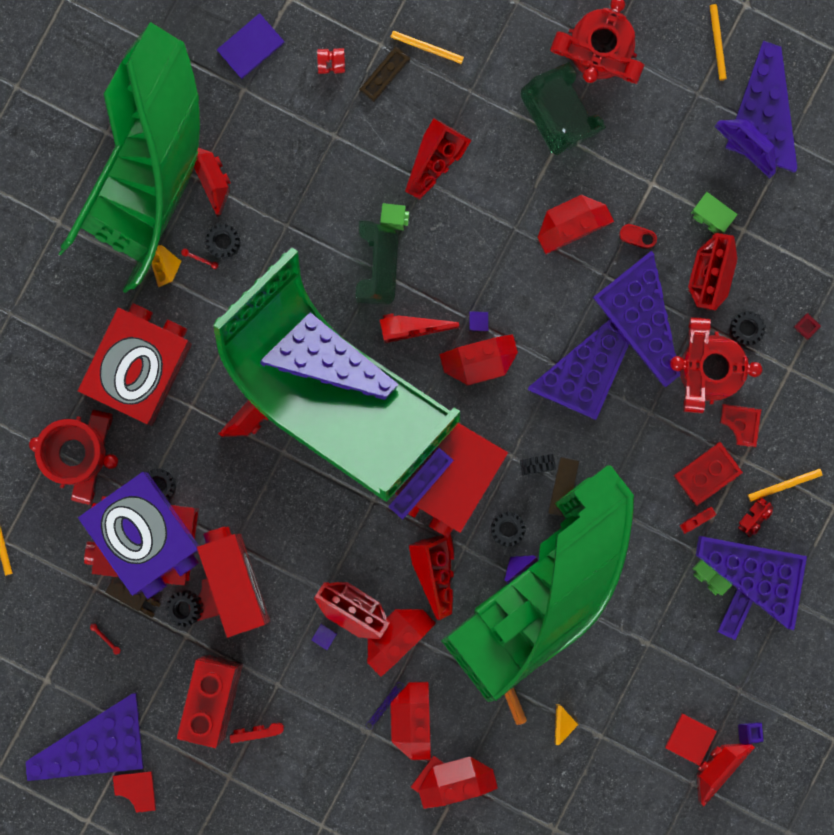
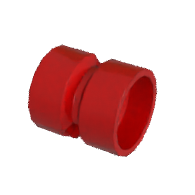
[317,48,345,74]

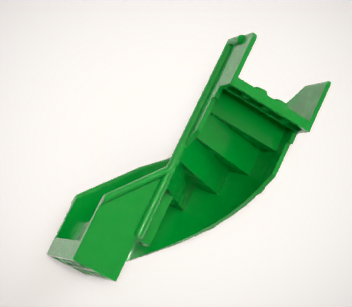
[58,22,200,293]
[441,465,634,702]

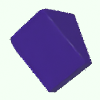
[469,311,489,332]
[311,624,338,650]
[738,722,764,744]

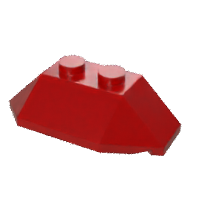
[194,148,231,217]
[537,195,614,255]
[688,233,737,311]
[439,334,518,385]
[218,400,269,437]
[314,582,390,639]
[367,609,436,677]
[390,682,431,760]
[697,744,755,806]
[419,756,498,809]

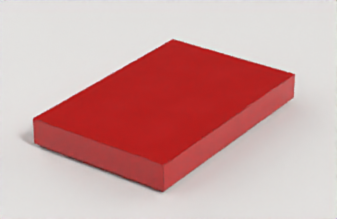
[673,442,743,506]

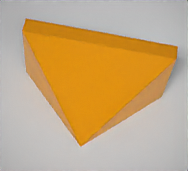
[151,245,181,287]
[554,704,578,745]

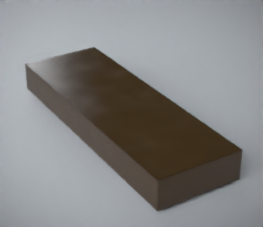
[359,46,410,102]
[548,457,579,517]

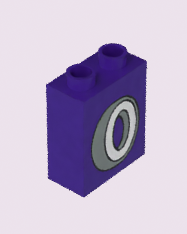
[78,472,199,599]

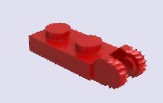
[230,722,284,743]

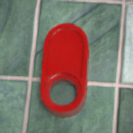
[619,224,657,249]
[679,506,717,534]

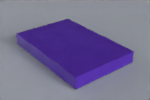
[217,13,285,79]

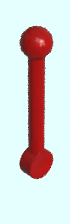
[181,249,218,269]
[90,624,121,655]

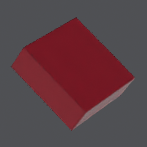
[793,313,821,340]

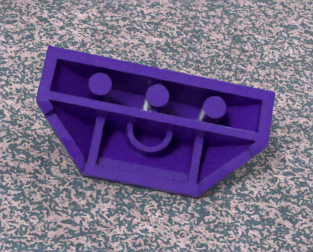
[714,120,776,179]

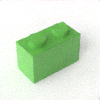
[691,192,738,234]
[380,203,409,231]

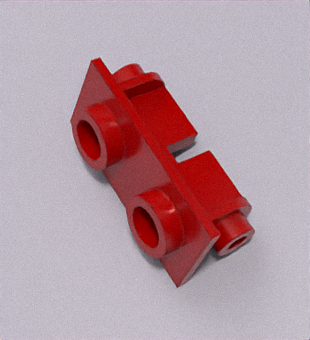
[738,498,773,538]

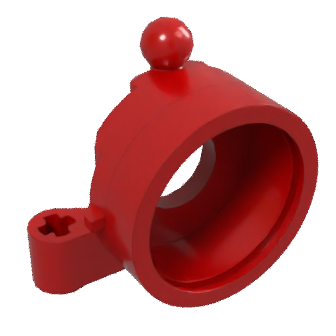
[550,0,645,84]
[670,317,763,413]
[29,410,118,505]

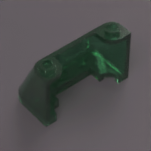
[521,62,606,155]
[355,221,398,304]

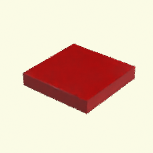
[664,713,717,766]

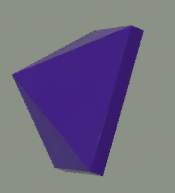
[505,555,538,584]

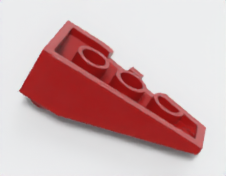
[405,118,471,199]
[379,313,459,344]
[409,535,454,620]

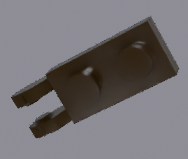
[105,577,161,617]

